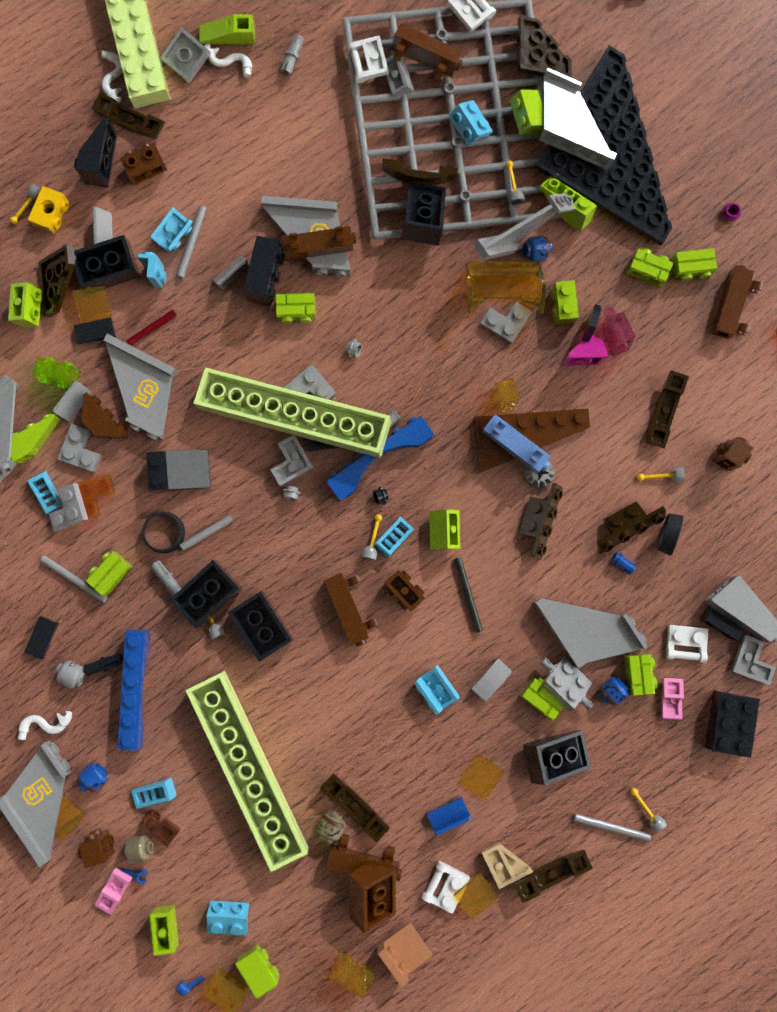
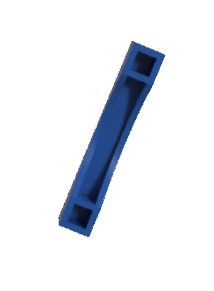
[327,416,435,502]
[118,629,150,751]

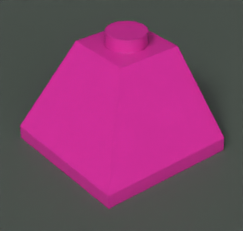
[562,336,608,366]

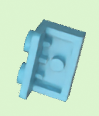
[449,100,493,147]
[149,207,193,252]
[137,252,166,289]
[414,665,460,714]
[207,901,249,936]

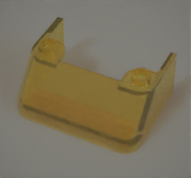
[465,261,547,314]

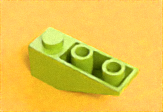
[199,14,255,44]
[540,177,597,232]
[11,414,61,464]

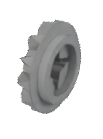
[524,460,555,488]

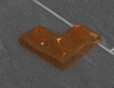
[71,474,115,520]

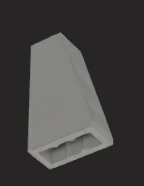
[704,575,777,643]

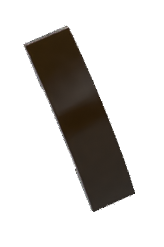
[91,93,165,139]
[382,158,459,186]
[646,370,689,449]
[320,773,390,843]
[514,849,593,904]

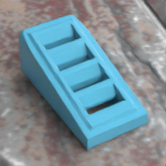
[27,471,63,514]
[374,517,414,559]
[131,778,177,809]

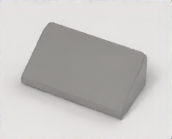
[386,54,414,97]
[92,207,113,244]
[213,256,249,290]
[53,381,91,421]

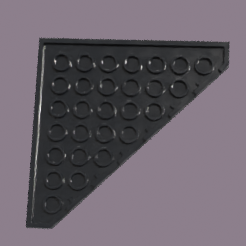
[534,45,672,246]

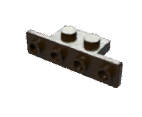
[519,483,563,560]
[597,501,666,554]

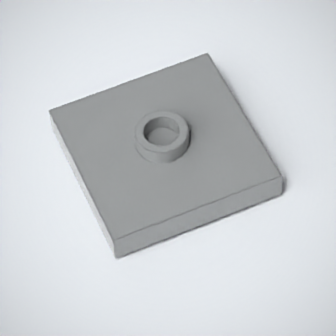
[160,27,211,83]

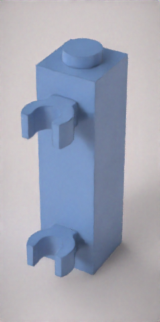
[482,414,551,474]

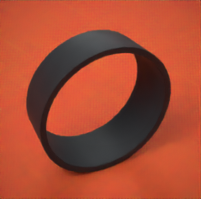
[142,512,185,553]
[657,513,683,556]

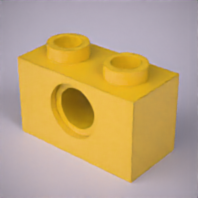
[28,186,69,235]

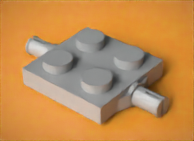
[540,656,594,711]

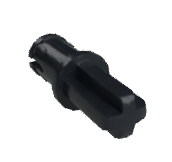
[84,653,124,676]

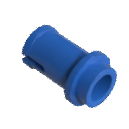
[610,552,637,575]

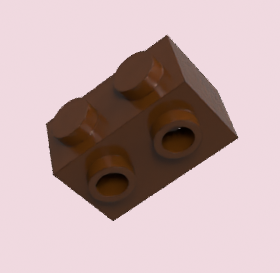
[120,143,167,185]
[713,437,754,471]
[384,570,425,611]
[78,828,115,868]

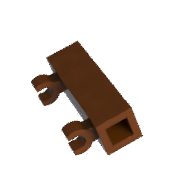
[391,23,463,80]
[282,226,357,261]
[711,265,764,339]
[324,573,378,647]
[325,834,402,881]

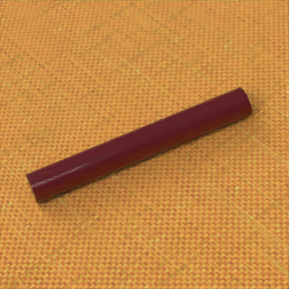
[126,309,177,346]

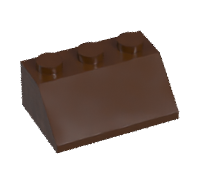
[349,865,396,934]

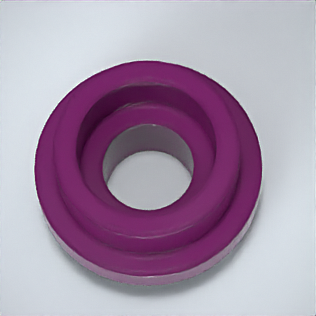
[722,203,741,222]

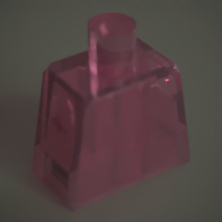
[602,307,636,356]

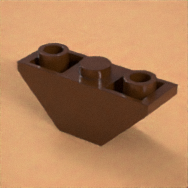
[82,392,129,439]

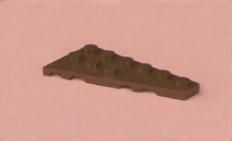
[474,408,590,474]

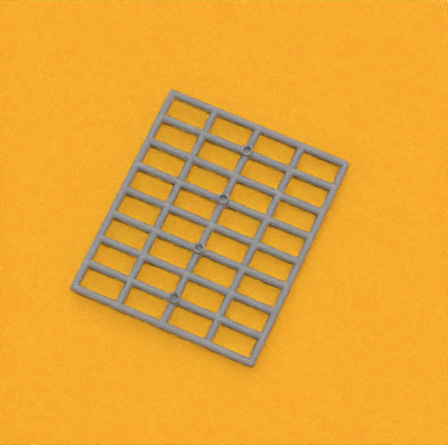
[342,0,562,240]

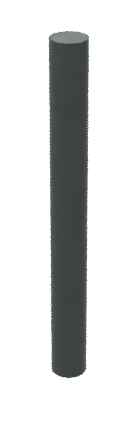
[454,557,483,633]

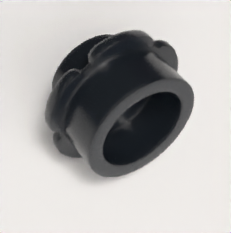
[373,487,389,505]

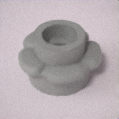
[346,339,362,357]
[282,486,301,501]

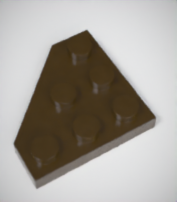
[517,15,572,78]
[39,244,76,317]

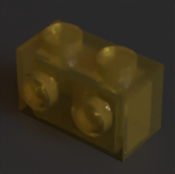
[490,378,520,413]
[329,952,374,999]
[201,965,250,1012]

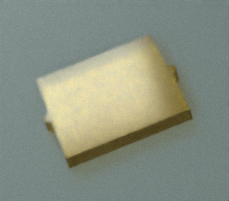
[73,286,113,322]
[459,753,505,800]
[55,793,86,839]
[454,872,499,920]

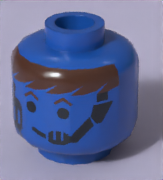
[523,236,552,262]
[599,677,629,706]
[77,763,108,793]

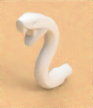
[205,44,252,78]
[101,50,122,103]
[18,711,72,740]

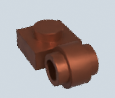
[142,809,181,847]

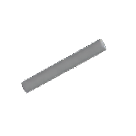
[180,515,233,551]

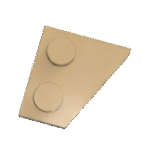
[481,842,533,889]

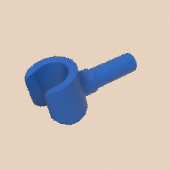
[121,868,148,884]
[176,975,205,996]

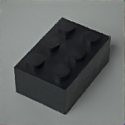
[74,235,141,294]
[243,236,285,306]
[170,560,242,629]
[227,591,294,662]
[705,690,760,758]

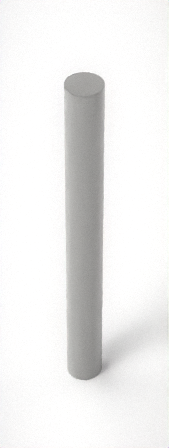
[177,205,207,278]
[40,555,108,603]
[573,813,651,842]

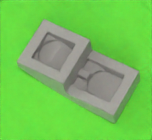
[470,659,512,703]

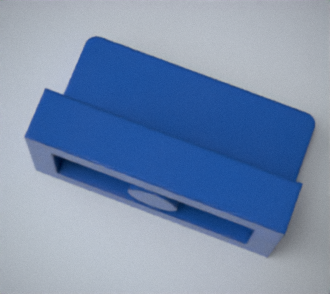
[427,796,471,836]

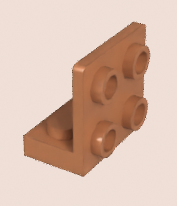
[378,922,432,987]

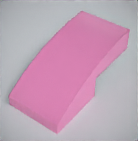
[661,678,684,720]
[94,868,133,915]

